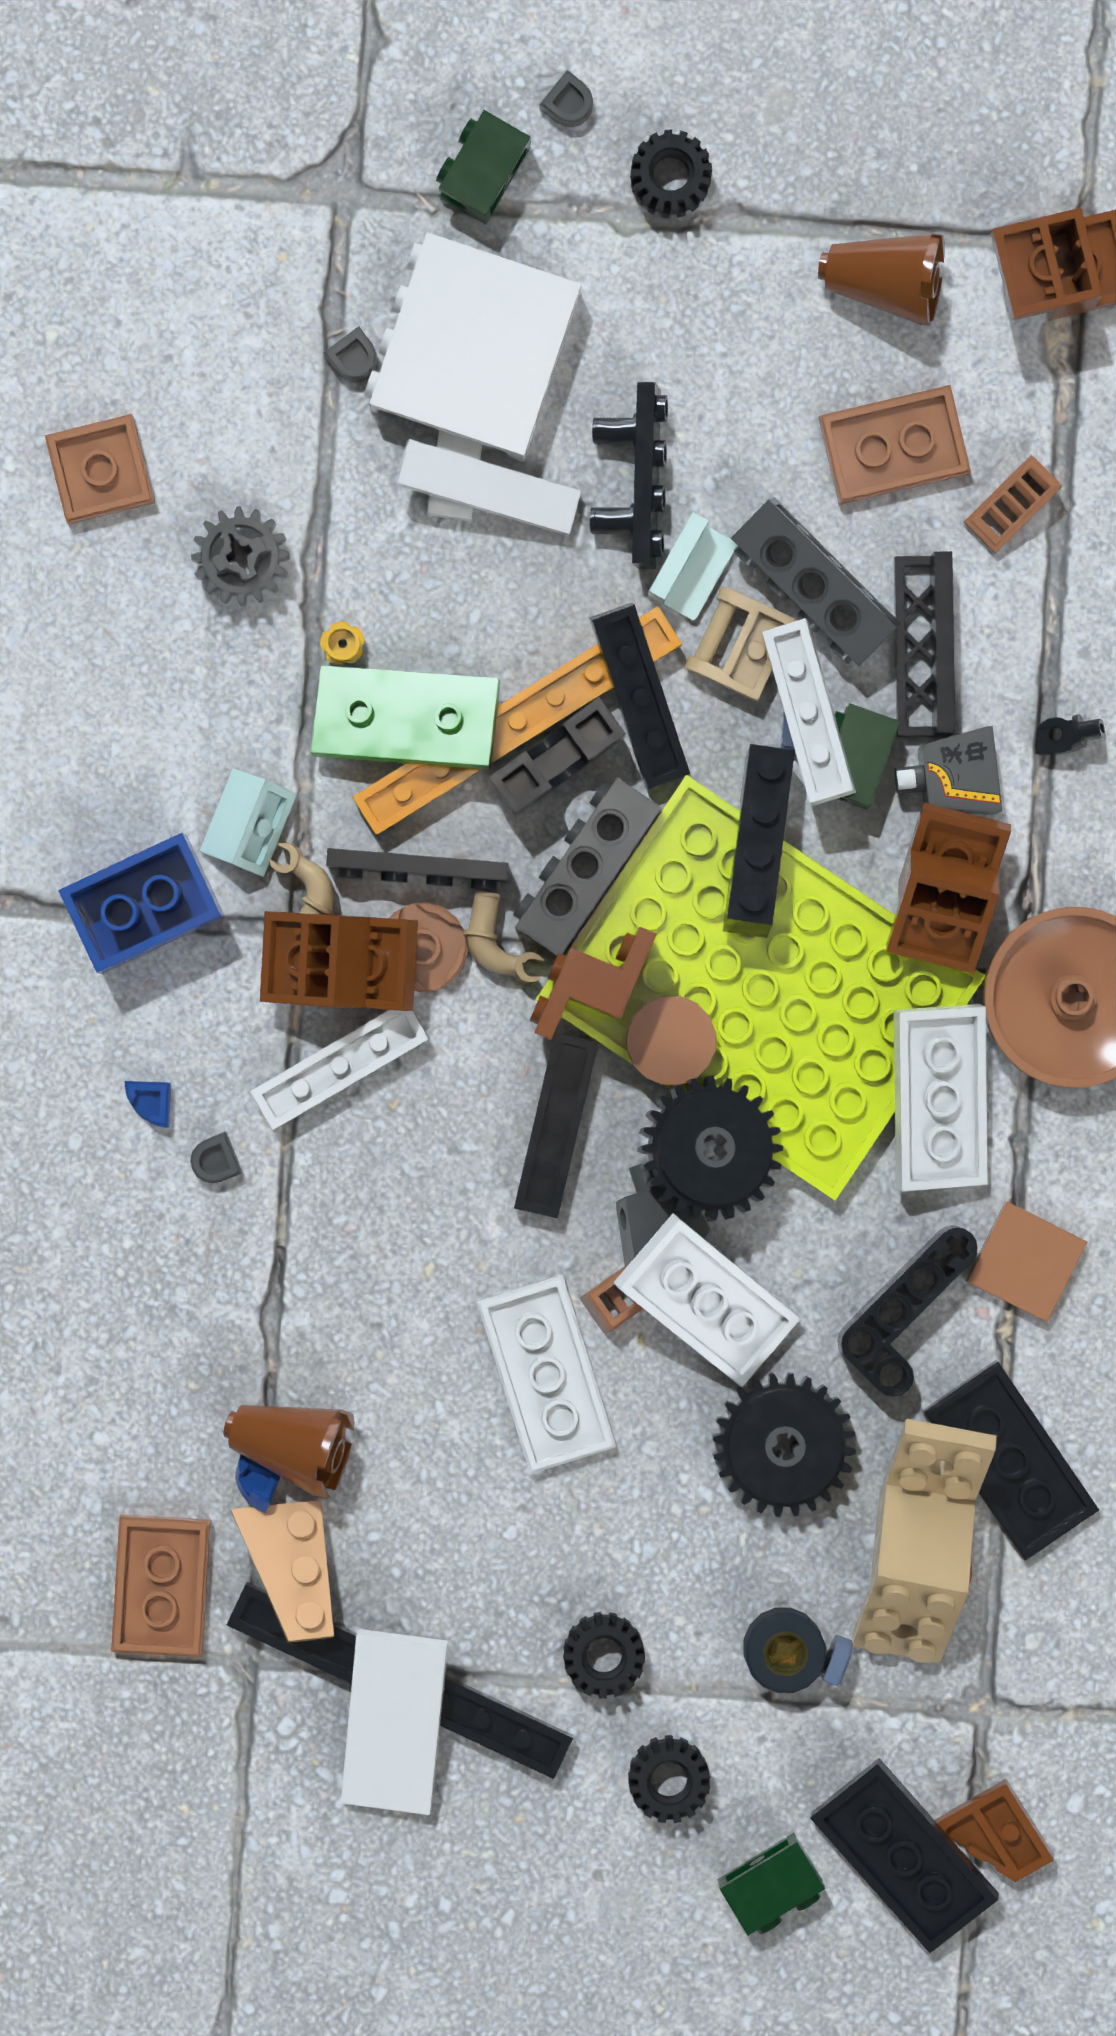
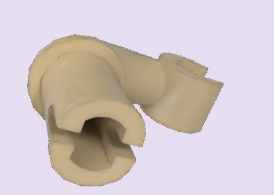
[268,843,335,915]
[463,891,544,984]

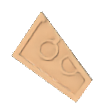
[230,1500,334,1642]

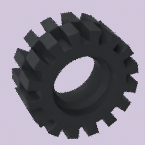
[630,129,712,219]
[563,1612,645,1699]
[628,1735,710,1823]

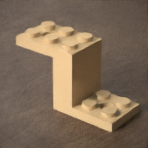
[852,1419,996,1663]

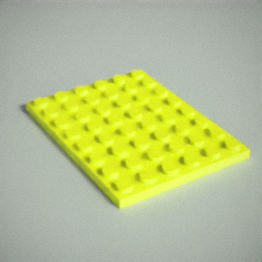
[535,775,985,1201]

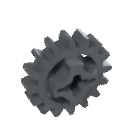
[191,506,290,607]

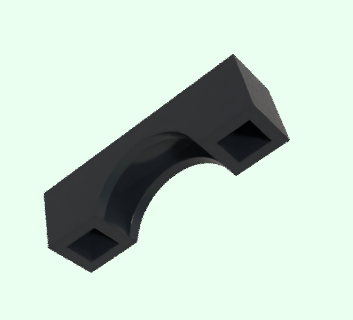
[723,744,795,938]

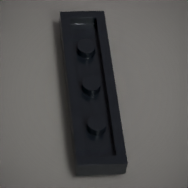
[589,602,690,789]
[326,848,509,890]
[514,1032,599,1219]

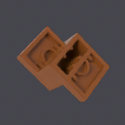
[991,208,1116,321]
[886,802,1011,974]
[260,911,418,1011]
[529,927,656,1040]

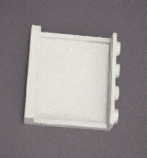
[364,232,581,462]

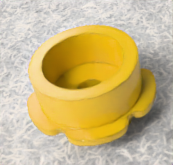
[320,621,365,666]

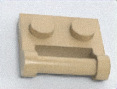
[684,586,796,702]

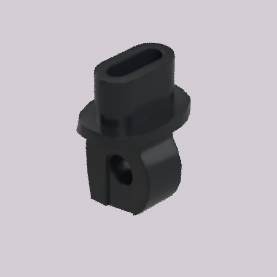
[1036,714,1105,756]

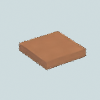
[44,414,155,525]
[965,1201,1087,1322]

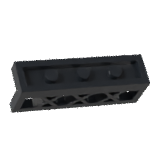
[894,551,956,737]

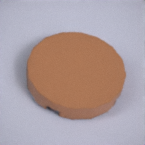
[390,902,468,992]
[626,996,716,1085]

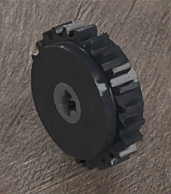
[637,1076,783,1222]
[712,1372,856,1517]

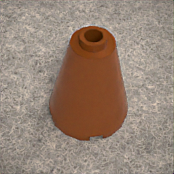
[818,233,945,326]
[223,1405,355,1500]

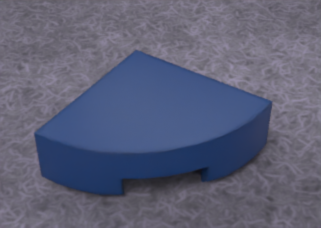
[125,1081,171,1128]
[235,1455,280,1513]

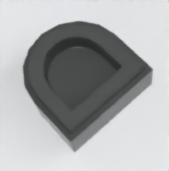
[539,70,593,127]
[323,326,378,382]
[190,1131,243,1183]

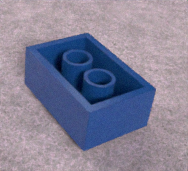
[58,833,225,974]

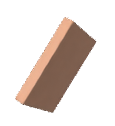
[818,385,971,505]
[111,1514,211,1657]

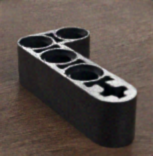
[837,1225,978,1397]

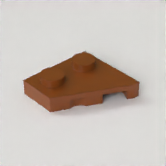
[935,1779,1054,1882]

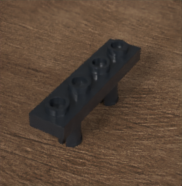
[590,382,668,569]

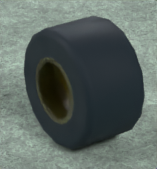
[743,1607,826,1693]

